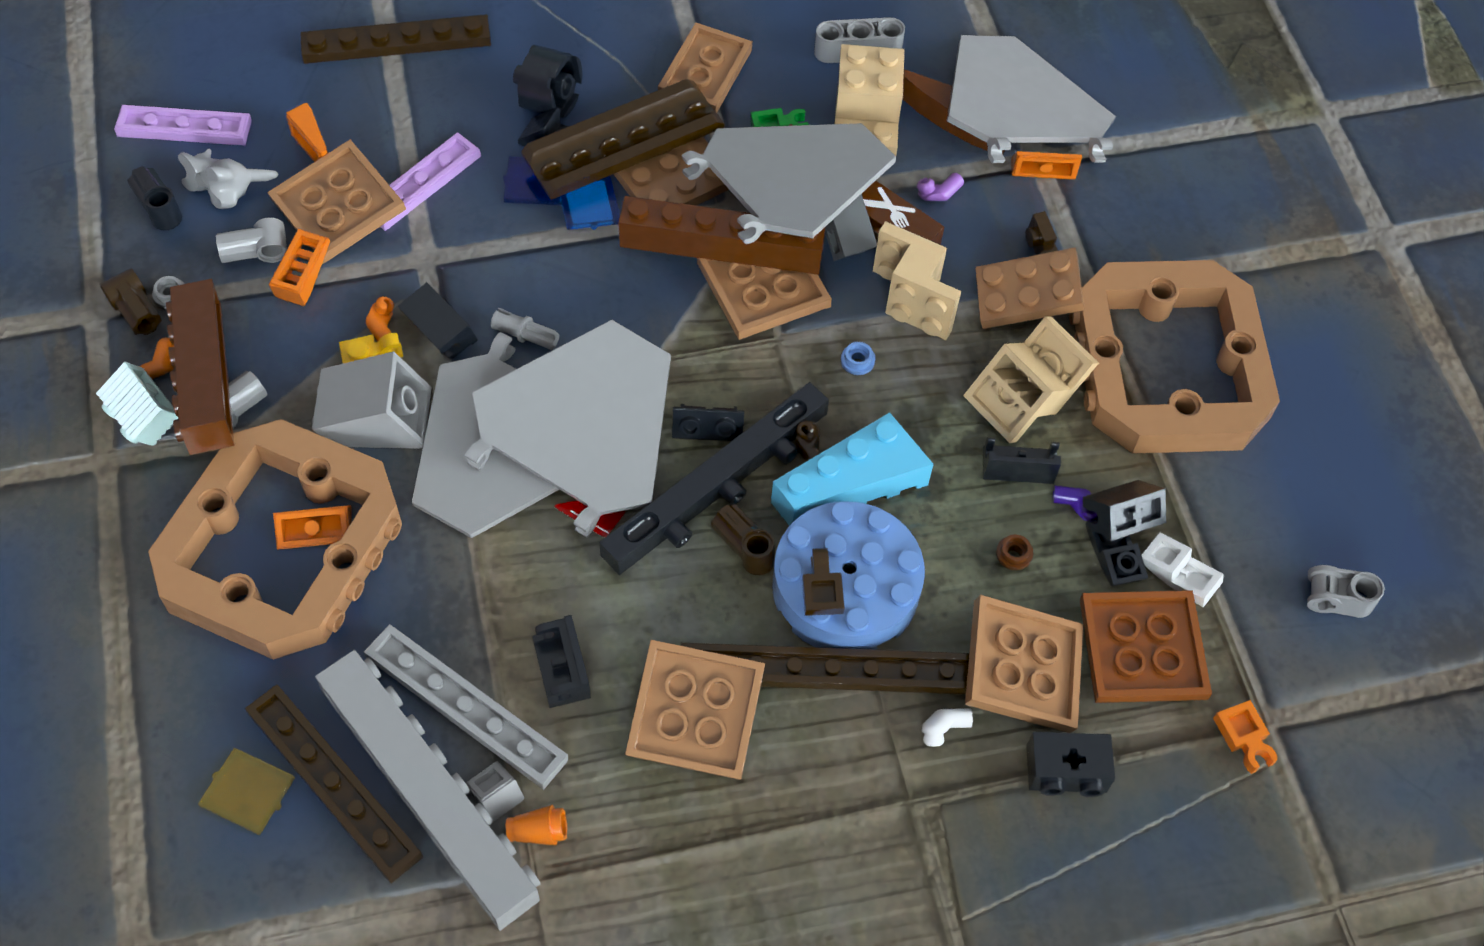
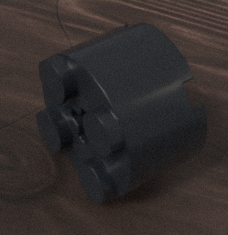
[513,45,582,118]

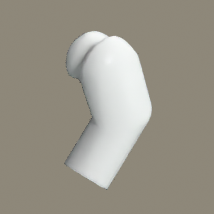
[921,708,973,747]

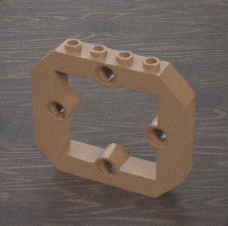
[1069,260,1280,453]
[148,419,402,660]

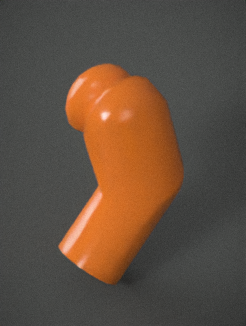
[365,296,394,342]
[139,337,174,379]

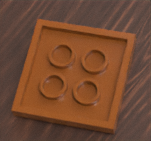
[1080,590,1212,703]

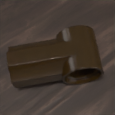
[99,268,162,336]
[711,504,775,575]

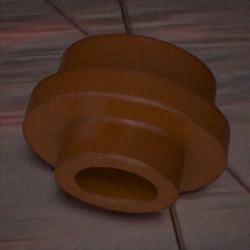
[996,534,1033,570]

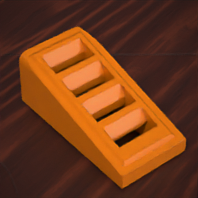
[286,103,328,162]
[269,229,330,306]

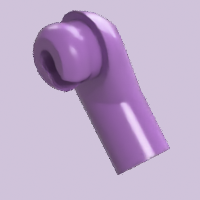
[917,173,964,201]

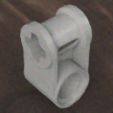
[1307,565,1385,618]

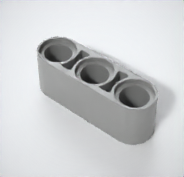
[814,17,905,63]

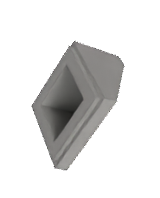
[466,761,524,821]

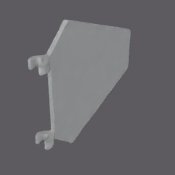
[947,35,1116,163]
[682,123,896,244]
[465,320,671,538]
[412,332,559,538]

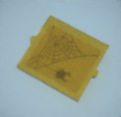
[198,748,295,835]

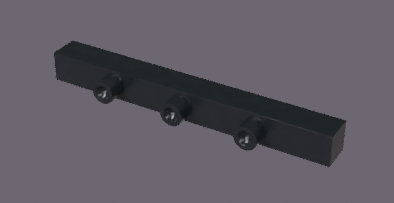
[599,382,829,575]

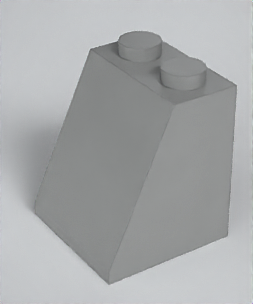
[312,351,432,449]

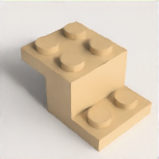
[834,44,904,156]
[873,221,961,340]
[963,316,1099,443]

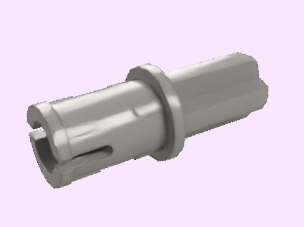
[491,308,559,350]

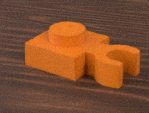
[1213,700,1277,774]

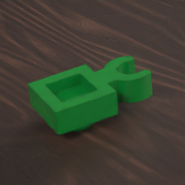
[750,108,809,127]

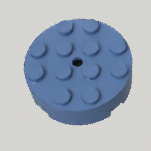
[772,501,925,650]

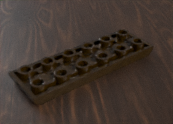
[521,79,725,200]

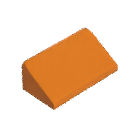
[1011,151,1082,179]
[273,505,352,550]

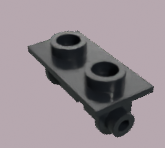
[672,404,744,441]

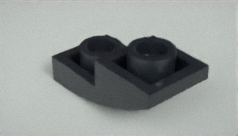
[1085,518,1148,587]

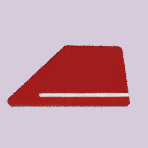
[554,500,625,538]

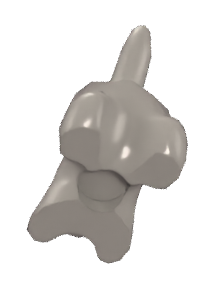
[178,149,278,209]

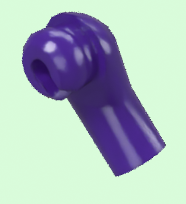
[1052,485,1098,521]

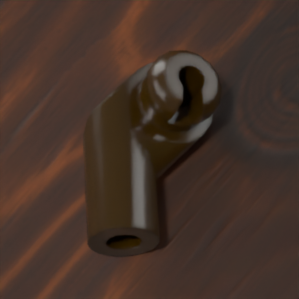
[796,420,821,462]

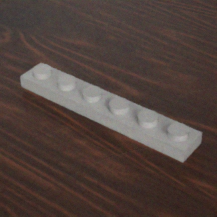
[364,624,569,790]

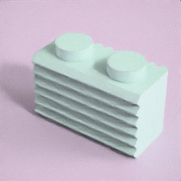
[96,361,179,446]

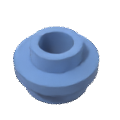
[841,342,875,375]

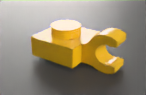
[339,333,404,363]

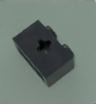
[1026,732,1115,797]

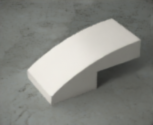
[1141,532,1224,607]

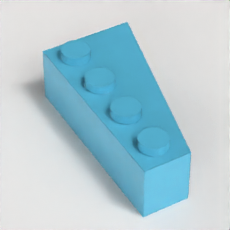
[771,413,933,526]

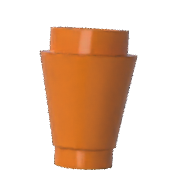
[506,805,567,845]

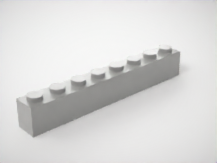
[315,650,540,931]

